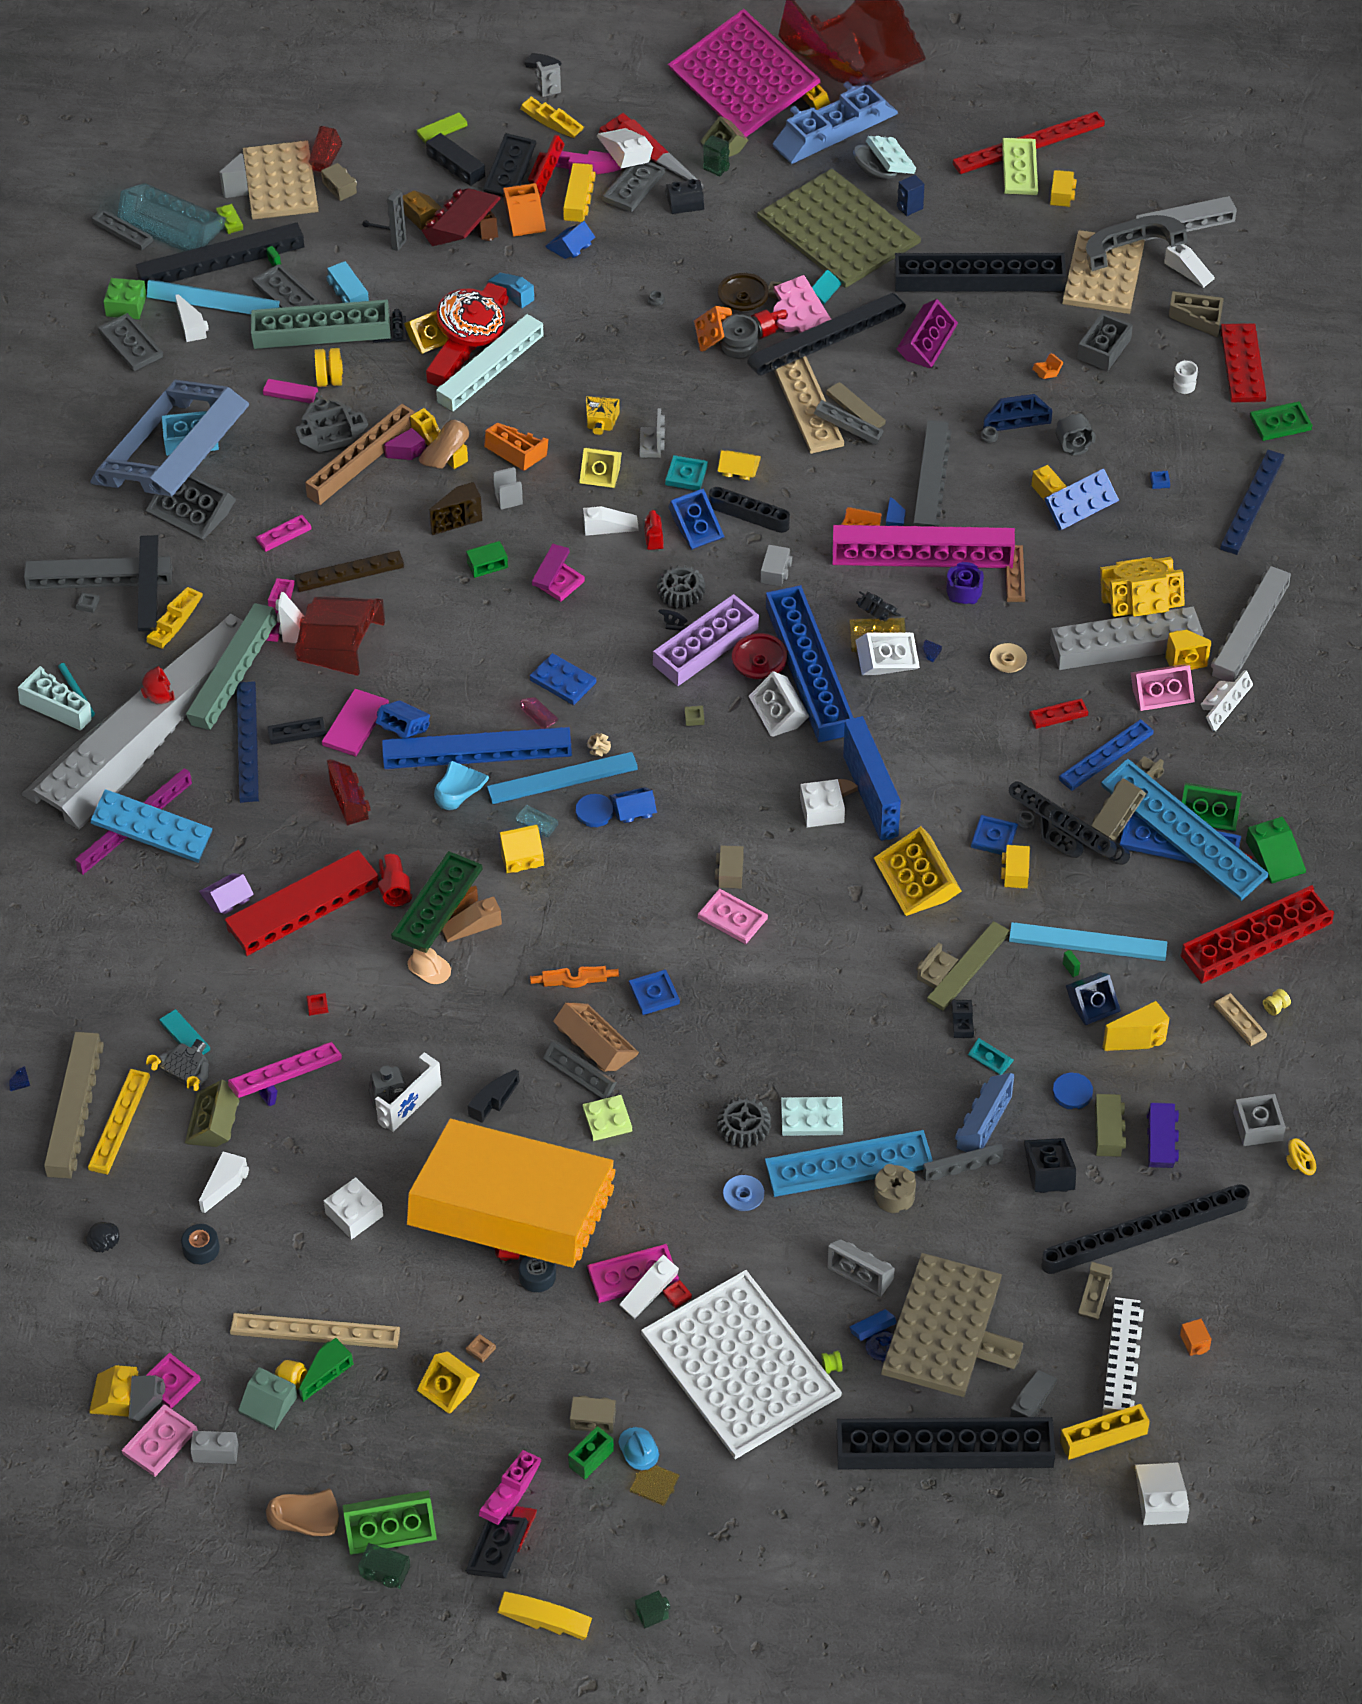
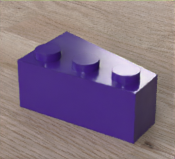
[1147,1103,1179,1168]

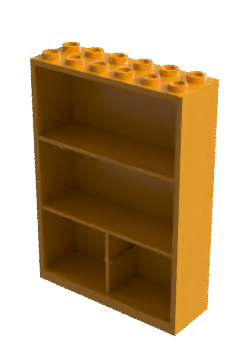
[407,1119,616,1268]

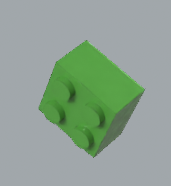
[104,278,147,319]

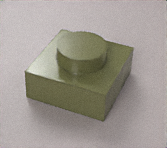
[684,706,705,726]

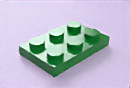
[1250,401,1313,441]

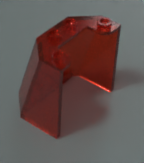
[294,596,385,676]

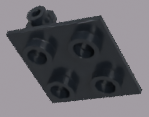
[373,309,407,343]
[856,591,901,622]

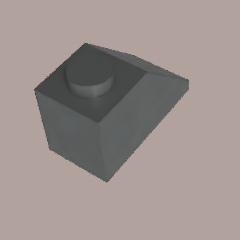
[129,1375,165,1423]

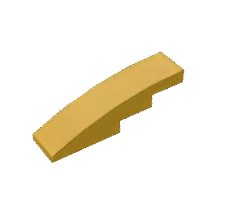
[520,96,584,138]
[147,587,203,649]
[497,1592,592,1640]

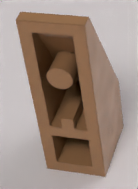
[442,896,502,943]

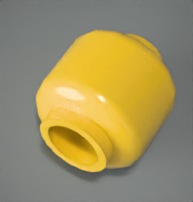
[275,1360,308,1389]

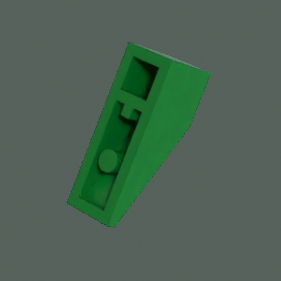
[299,1338,353,1402]

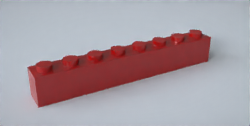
[426,282,509,387]

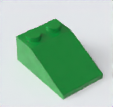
[1246,816,1306,884]

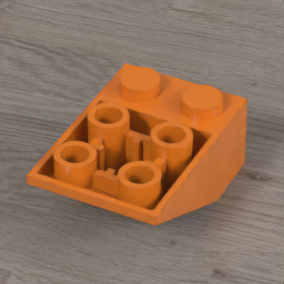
[503,183,546,237]

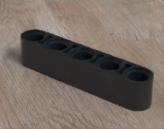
[709,487,790,533]

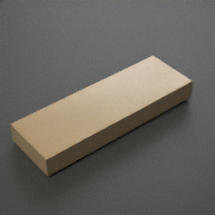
[1214,993,1267,1047]

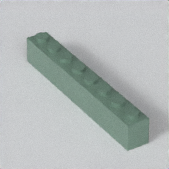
[186,603,277,730]

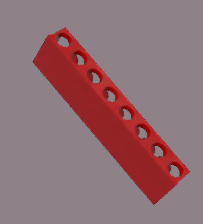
[225,850,379,956]
[1180,885,1334,984]

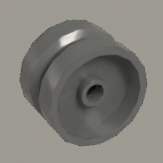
[721,315,758,358]

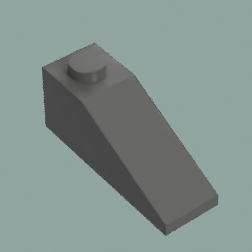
[1010,1370,1057,1417]

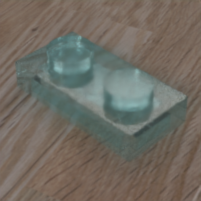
[516,805,558,837]

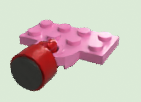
[751,275,831,339]

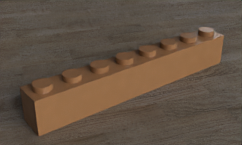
[305,404,415,505]

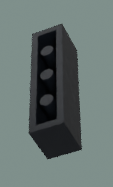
[426,133,485,186]

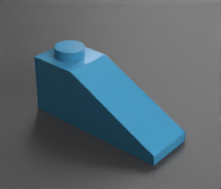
[488,272,534,308]

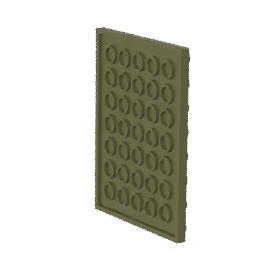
[757,169,921,288]

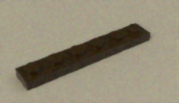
[294,550,404,592]

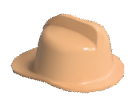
[408,948,451,984]

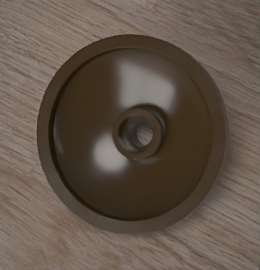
[718,273,769,311]

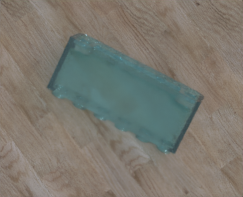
[117,183,226,251]

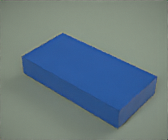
[849,1309,897,1341]

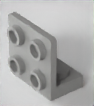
[640,408,665,458]

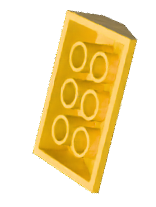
[874,826,962,916]

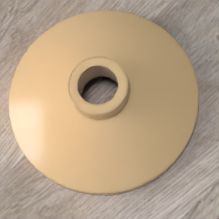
[990,643,1027,673]

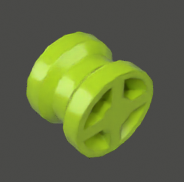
[821,1351,843,1374]

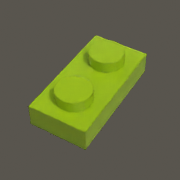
[216,204,244,234]

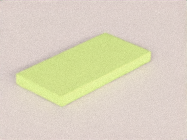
[1002,138,1038,195]

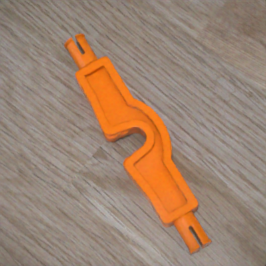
[530,966,619,988]

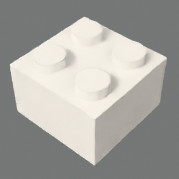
[800,779,845,828]
[324,1177,383,1240]

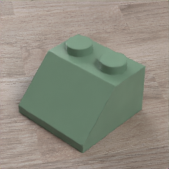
[238,1367,297,1430]

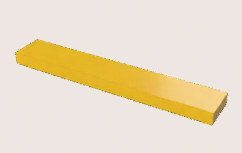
[88,1069,150,1175]

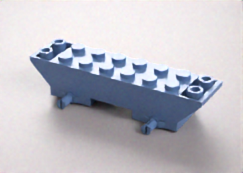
[773,81,898,164]

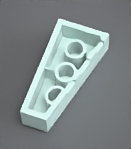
[18,666,92,731]

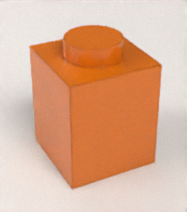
[1180,1318,1212,1356]

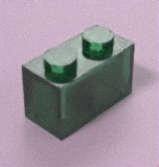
[703,135,730,176]
[358,1543,411,1589]

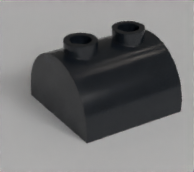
[665,179,704,214]

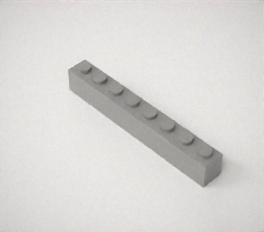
[1211,566,1291,682]

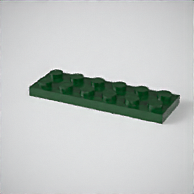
[391,851,483,953]

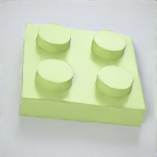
[582,1095,632,1141]

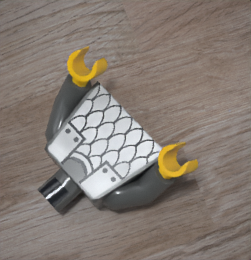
[146,1039,209,1091]

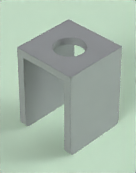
[493,467,523,509]

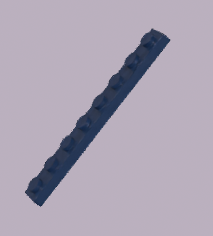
[1220,450,1284,555]
[237,681,259,803]

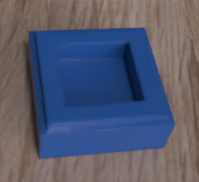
[1150,471,1170,489]

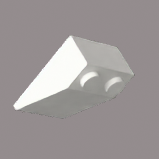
[597,128,653,168]
[856,633,920,675]
[1135,1463,1189,1525]

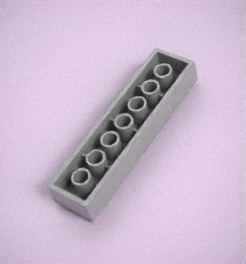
[1050,606,1204,670]

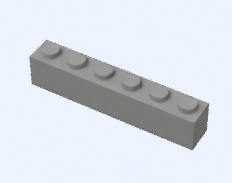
[1135,196,1237,240]

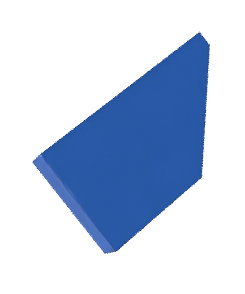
[886,498,906,526]

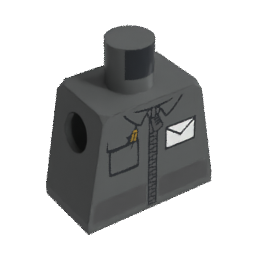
[368,1065,407,1108]

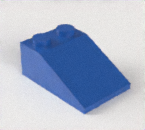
[668,488,724,550]

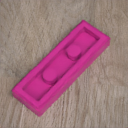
[263,379,318,403]
[256,515,311,552]

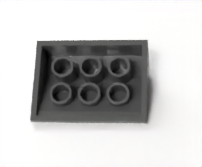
[146,474,236,540]

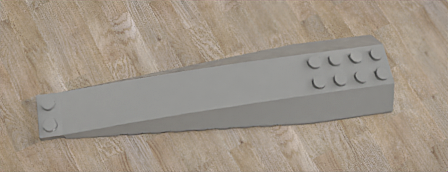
[22,614,243,830]

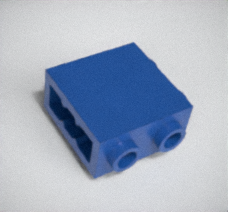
[376,700,430,738]

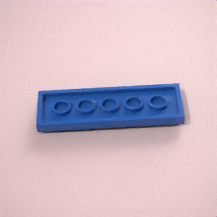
[1120,814,1241,863]

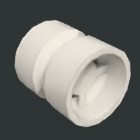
[1173,361,1198,394]

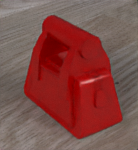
[644,510,664,550]

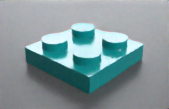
[665,455,708,491]

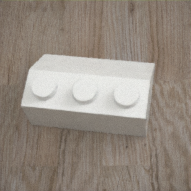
[749,672,809,736]

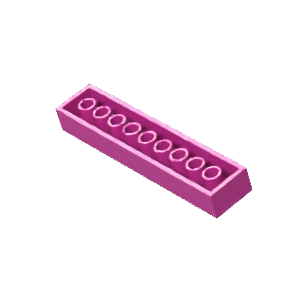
[833,525,1015,568]

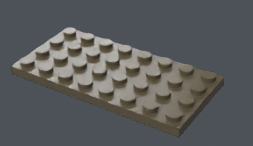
[881,1253,1002,1397]

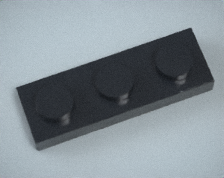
[267,717,326,745]

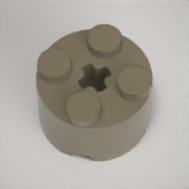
[874,1164,916,1213]

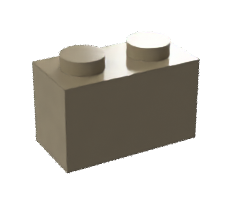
[321,163,357,201]
[715,845,744,889]
[570,1396,616,1433]

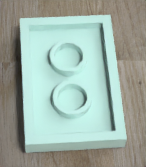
[866,136,917,174]
[781,1097,843,1136]

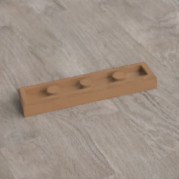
[1005,545,1025,602]

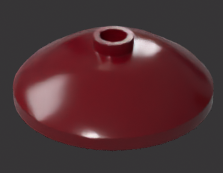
[732,633,787,679]

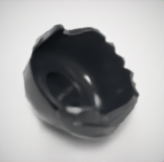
[86,1222,119,1253]

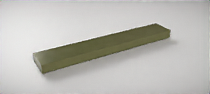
[927,921,1010,1011]

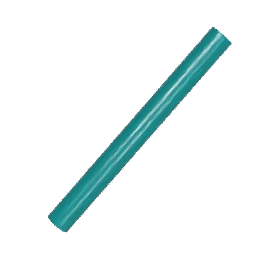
[58,663,95,717]

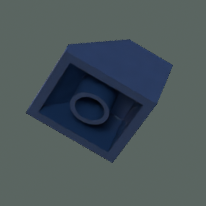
[1066,972,1121,1025]

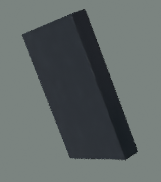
[465,1516,529,1579]

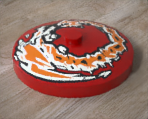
[436,289,505,346]

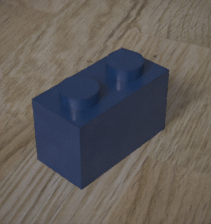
[897,175,925,216]

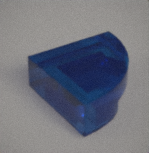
[923,639,942,662]
[9,1067,30,1091]

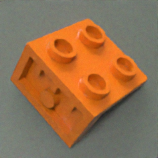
[694,306,732,351]

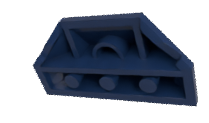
[983,394,1053,431]

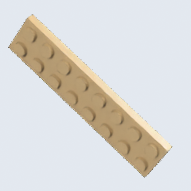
[774,356,844,454]

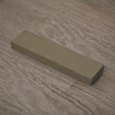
[826,382,886,428]

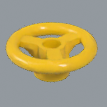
[1286,1138,1316,1175]

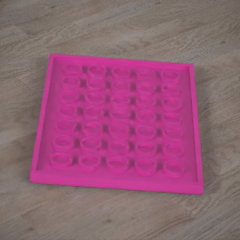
[668,9,820,137]

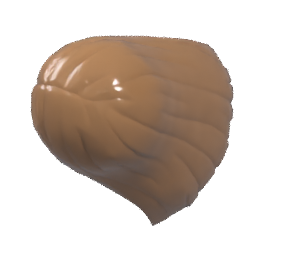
[418,420,469,469]
[266,1489,339,1536]

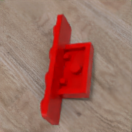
[528,135,565,199]

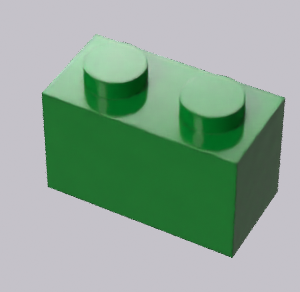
[466,541,508,578]
[568,1426,614,1480]

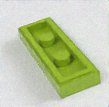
[417,113,468,143]

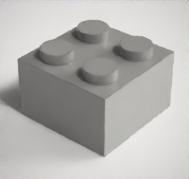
[1233,1094,1286,1146]

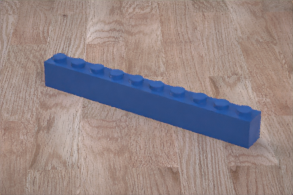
[382,727,572,769]

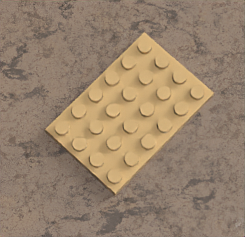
[243,141,319,220]
[1063,230,1145,314]

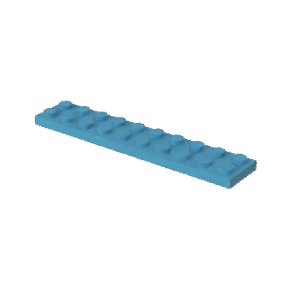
[1101,759,1268,901]

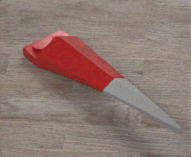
[599,113,704,189]

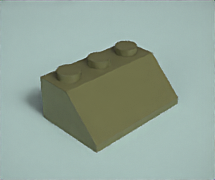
[185,1079,239,1147]

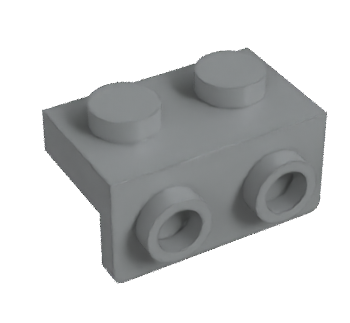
[535,62,561,97]

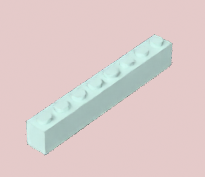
[436,314,543,412]

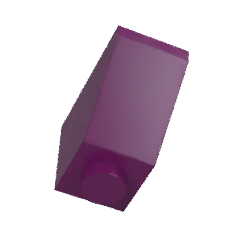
[384,428,426,460]

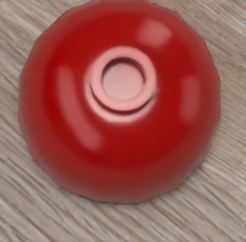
[141,666,175,704]

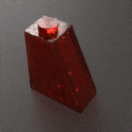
[309,126,343,172]

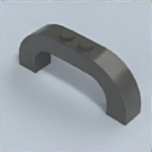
[1086,215,1187,271]

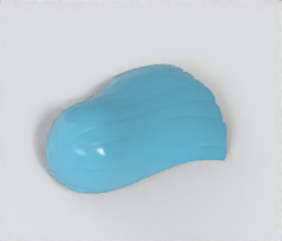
[434,761,489,810]

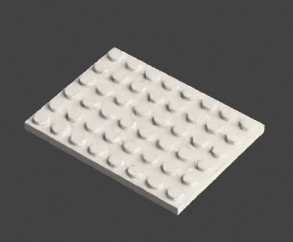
[641,1270,842,1459]

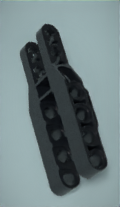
[1009,781,1130,865]

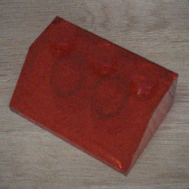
[327,759,371,825]

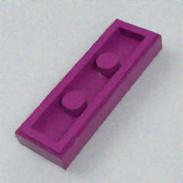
[532,544,569,590]

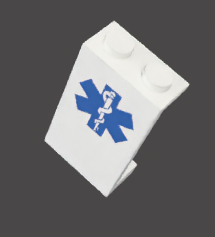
[375,1052,442,1132]

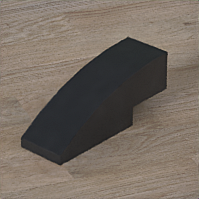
[467,1069,520,1123]

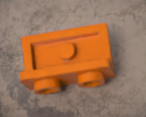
[841,507,882,526]

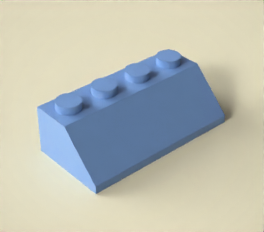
[955,1073,1014,1152]

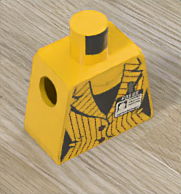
[586,396,620,435]

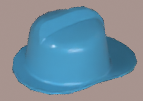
[618,1427,659,1470]

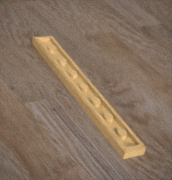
[230,1313,400,1349]

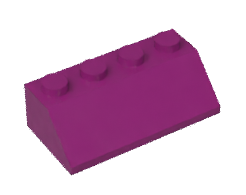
[896,299,958,368]

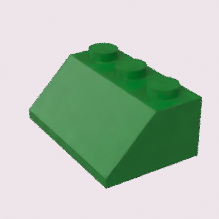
[1182,782,1242,831]

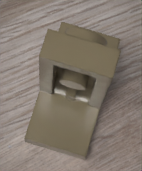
[1078,1262,1112,1321]

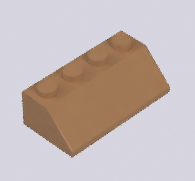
[553,1003,639,1072]

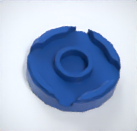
[576,794,613,827]
[1053,1073,1093,1109]

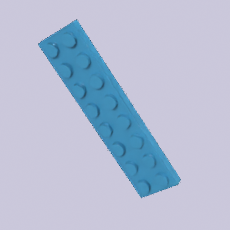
[765,1130,933,1197]

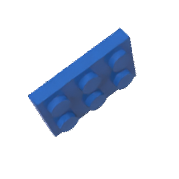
[530,653,596,705]

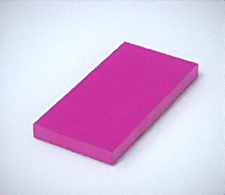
[322,689,389,757]
[587,1244,679,1303]

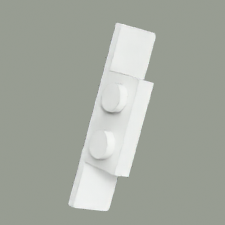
[1201,670,1253,731]

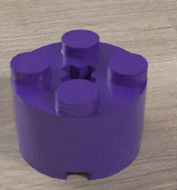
[946,562,984,604]

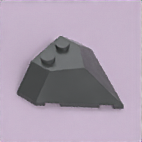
[296,393,368,452]

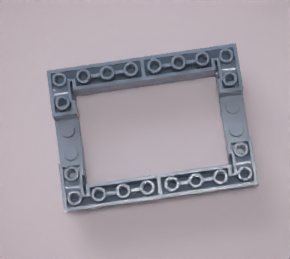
[90,380,249,496]

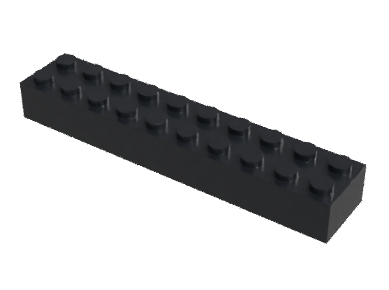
[894,253,1066,292]
[836,1417,1055,1470]

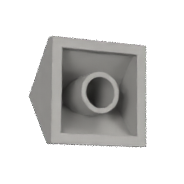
[219,153,249,198]

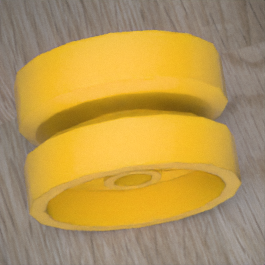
[315,348,343,387]

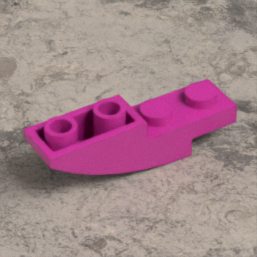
[555,150,621,175]
[479,1450,542,1525]

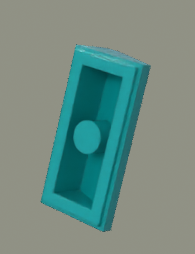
[812,270,842,304]
[968,1038,1014,1075]

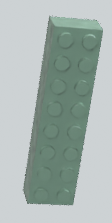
[251,300,391,349]

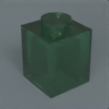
[635,1590,671,1629]

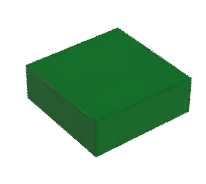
[267,246,281,267]
[1063,950,1081,978]

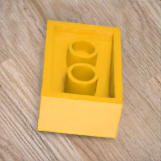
[1103,1001,1169,1051]

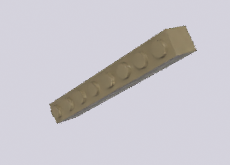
[44,1032,104,1179]

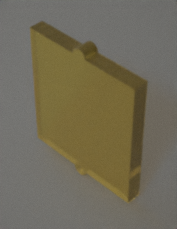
[630,1465,679,1506]

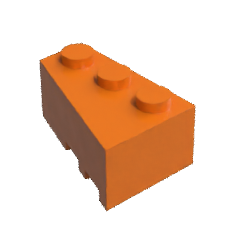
[484,423,548,471]

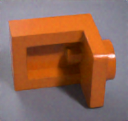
[1032,353,1063,379]

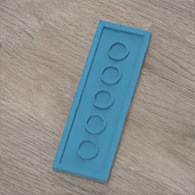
[91,789,213,863]

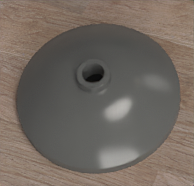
[853,145,898,179]

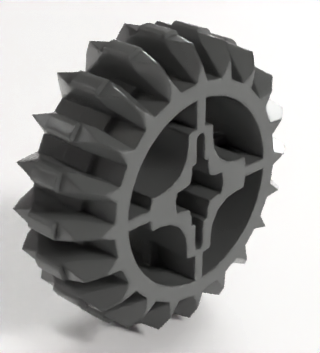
[657,565,705,609]
[717,1097,771,1148]

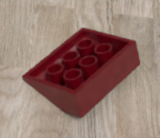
[421,188,501,247]

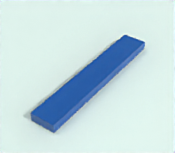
[1059,719,1154,791]

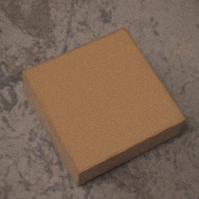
[466,1334,496,1363]

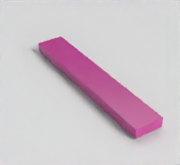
[228,1042,342,1098]

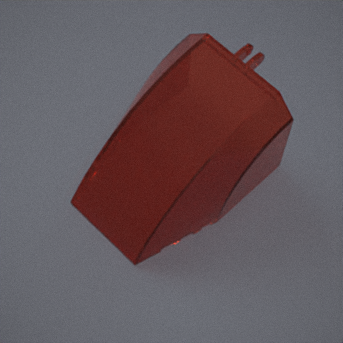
[778,0,926,86]

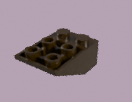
[429,482,483,535]

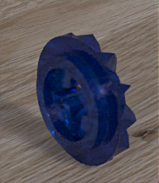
[865,1331,894,1363]

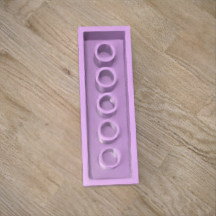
[653,594,759,686]

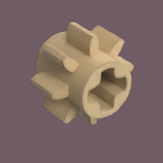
[587,733,611,757]

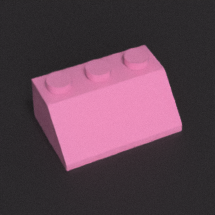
[1131,664,1195,711]

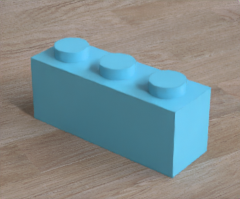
[326,261,369,303]

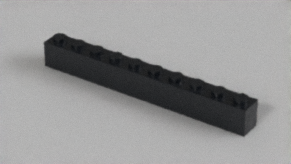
[136,222,305,289]

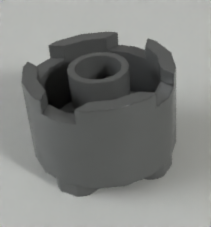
[1055,413,1096,455]

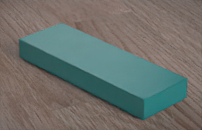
[159,1009,210,1055]

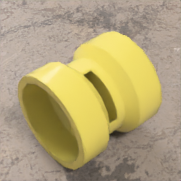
[1263,989,1291,1016]

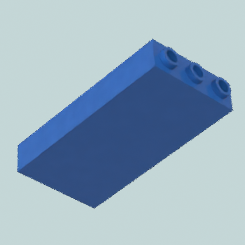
[843,716,901,841]

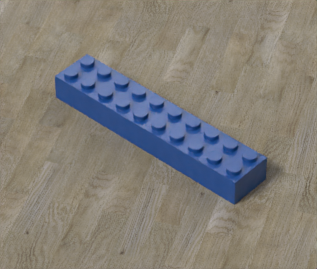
[766,585,854,743]

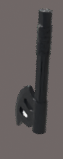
[659,609,689,631]

